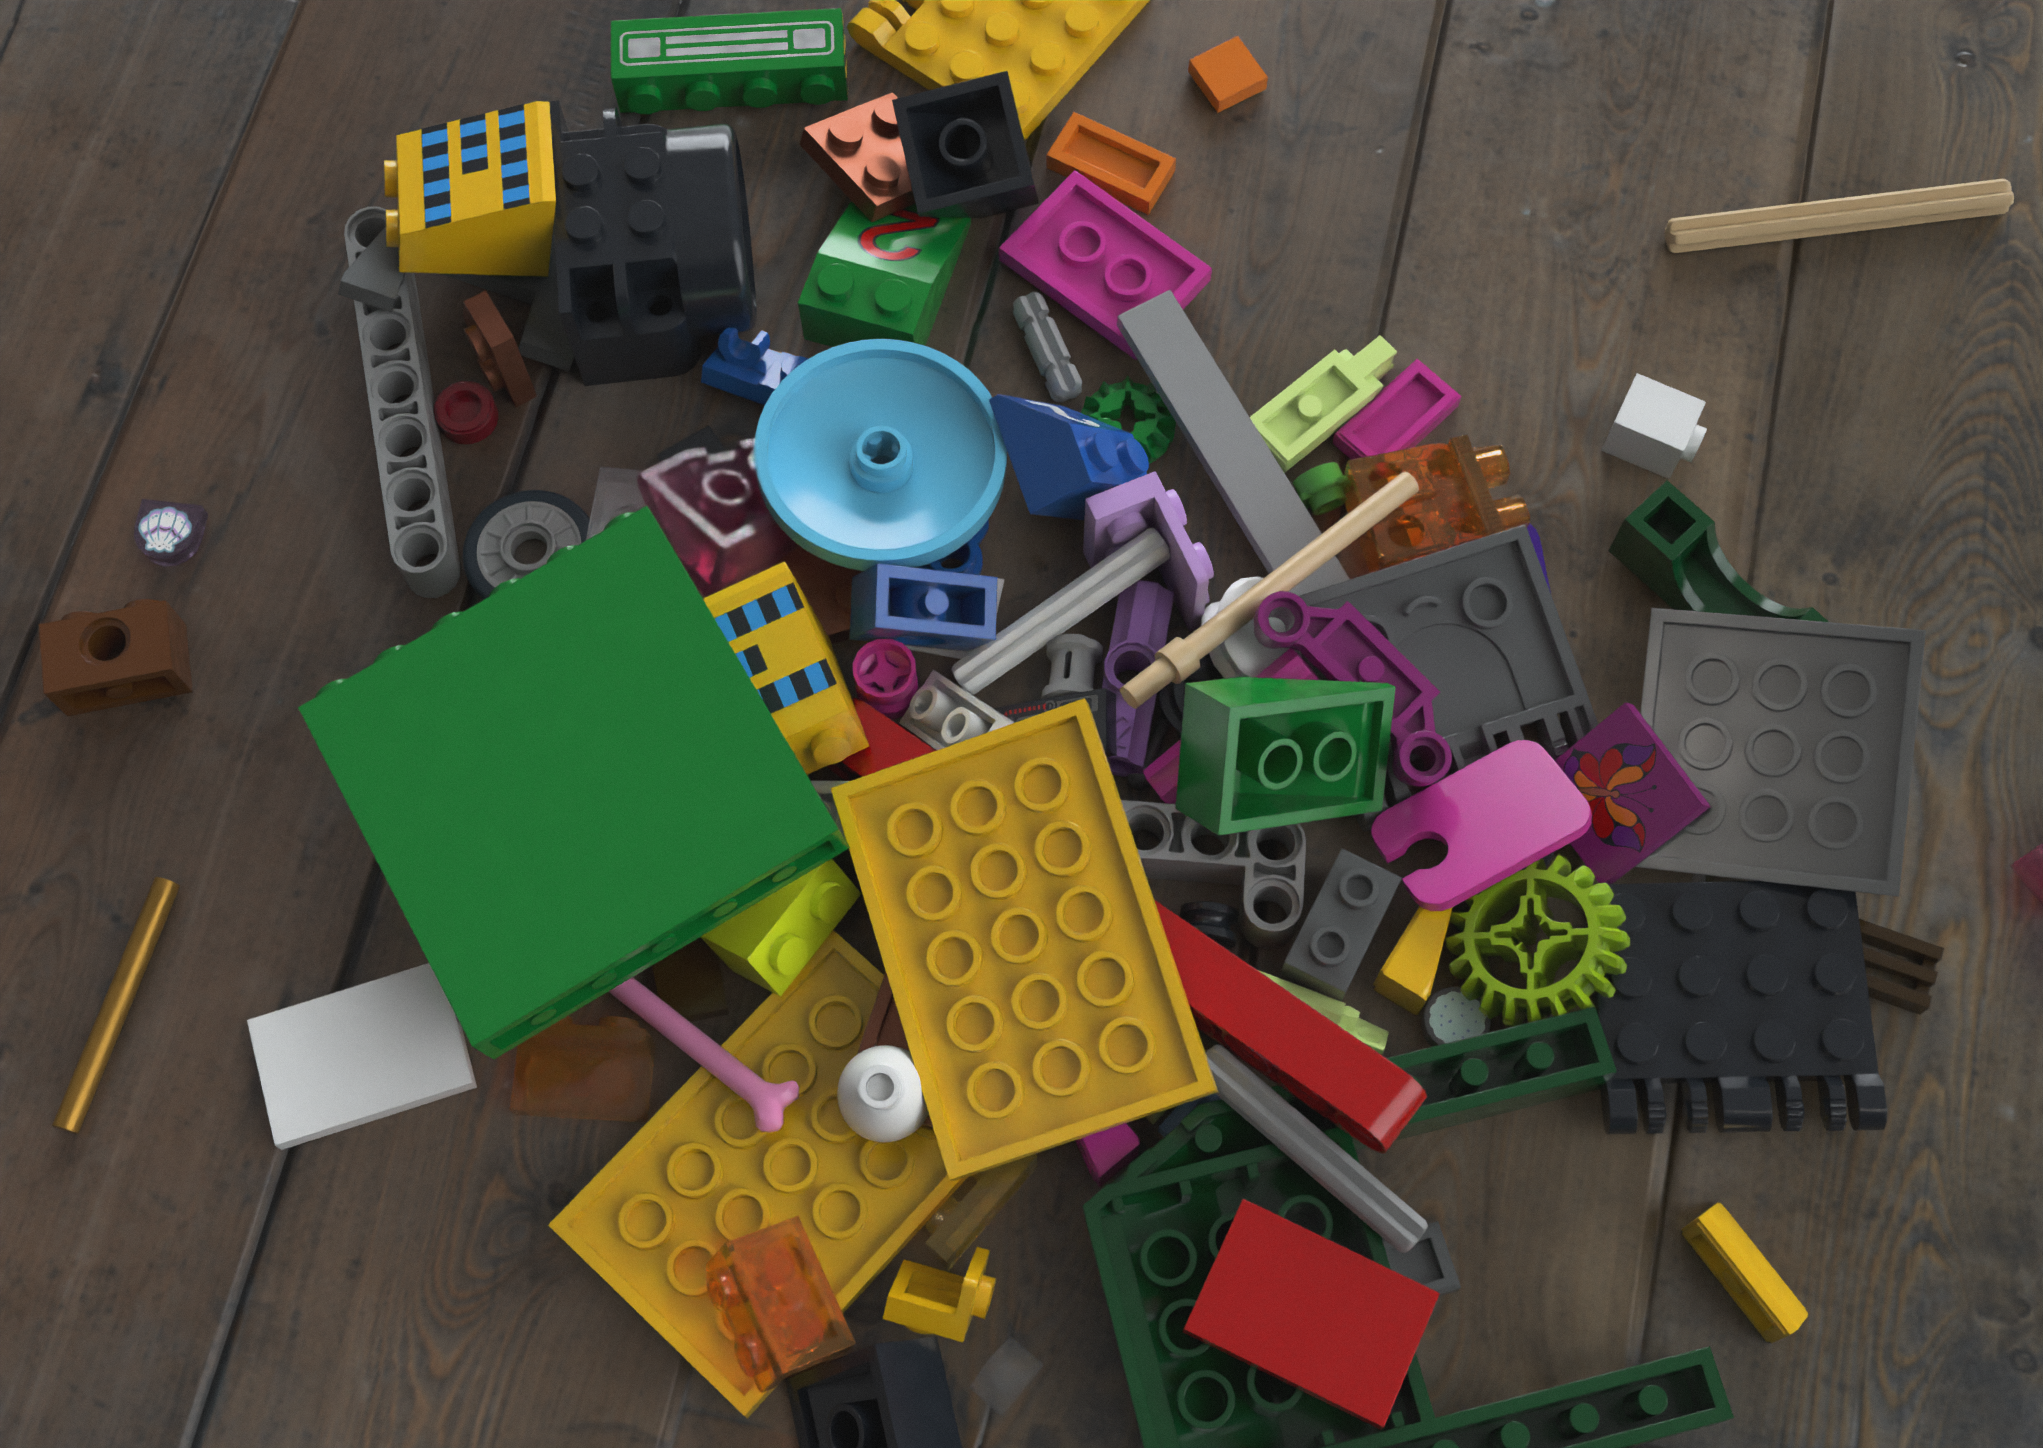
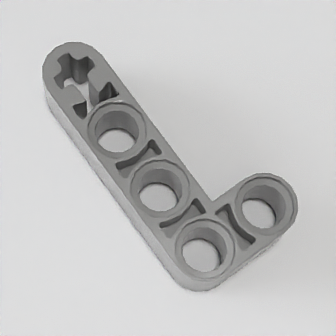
[1121,800,1306,949]

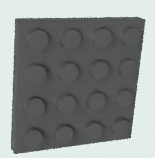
[1635,608,1926,897]

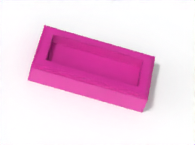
[1333,359,1462,482]

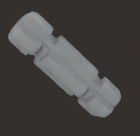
[1013,292,1082,403]

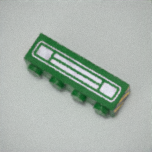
[611,8,848,114]

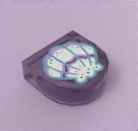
[134,499,208,567]

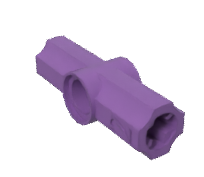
[1101,580,1174,777]

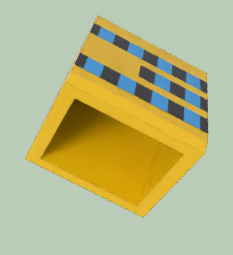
[384,101,556,277]
[703,561,869,775]

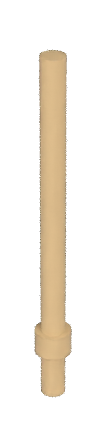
[1120,472,1419,709]

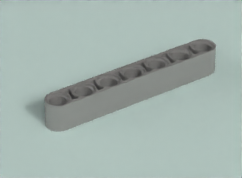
[344,207,461,598]

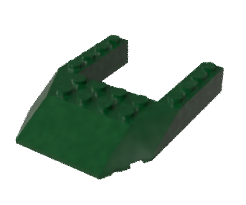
[1082,1006,1734,1448]

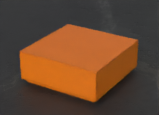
[1188,36,1268,113]

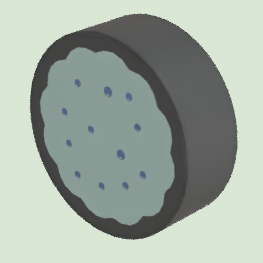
[1421,986,1491,1047]

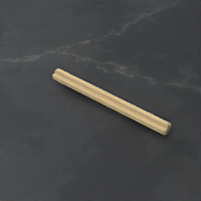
[1665,179,2014,253]

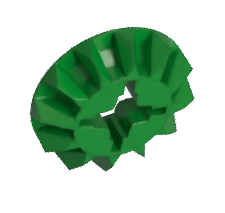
[1081,376,1176,464]

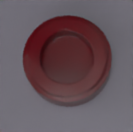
[434,381,498,444]

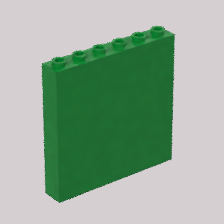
[298,506,850,1060]

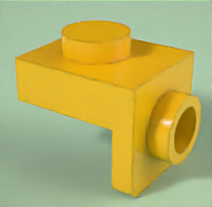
[883,1247,996,1343]

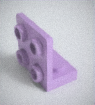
[1083,471,1214,632]

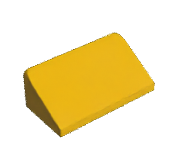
[1681,1202,1808,1343]

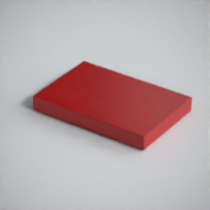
[1183,1199,1440,1430]

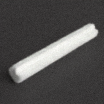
[952,528,1170,694]

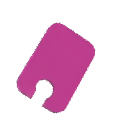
[1371,740,1592,911]

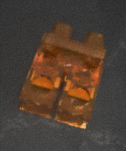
[1344,434,1530,573]

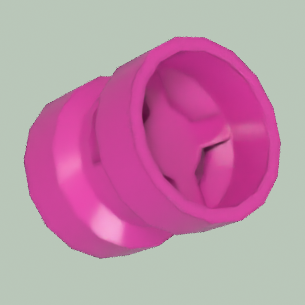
[853,638,919,720]

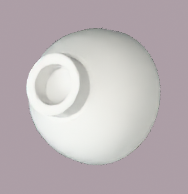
[837,1045,929,1142]

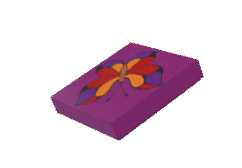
[1554,702,1711,884]

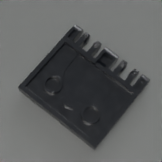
[1585,881,1887,1135]

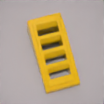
[1373,906,1453,1015]

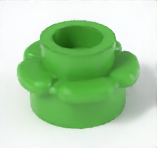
[1293,462,1352,515]

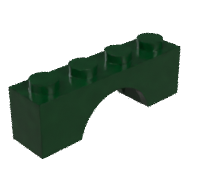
[1608,480,1829,622]

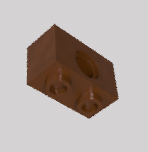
[38,599,193,717]

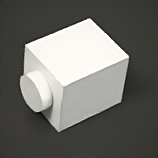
[1601,373,1707,479]

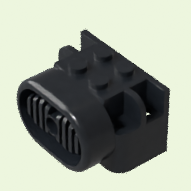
[548,100,757,386]

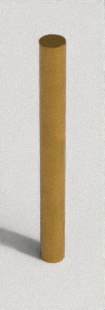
[52,877,180,1134]

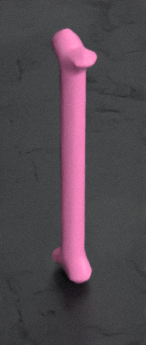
[608,977,799,1133]

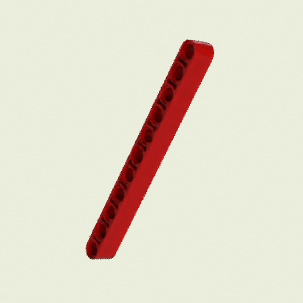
[827,698,1427,1154]

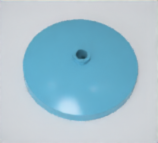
[754,339,1007,571]

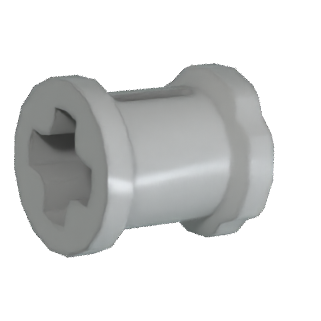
[1041,634,1103,699]

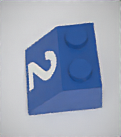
[989,394,1149,520]

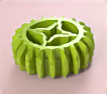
[1445,854,1630,1028]

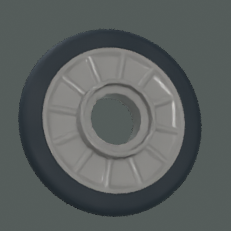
[463,490,597,600]

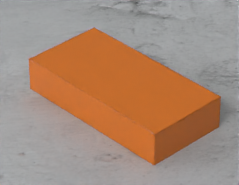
[1046,112,1176,215]

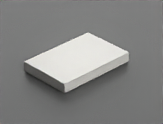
[247,963,477,1150]

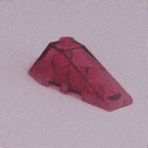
[636,437,798,597]

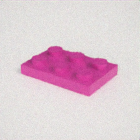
[999,170,1212,360]

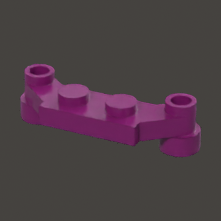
[1254,591,1452,786]

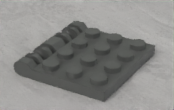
[1299,524,1598,832]

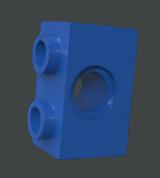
[850,563,998,651]

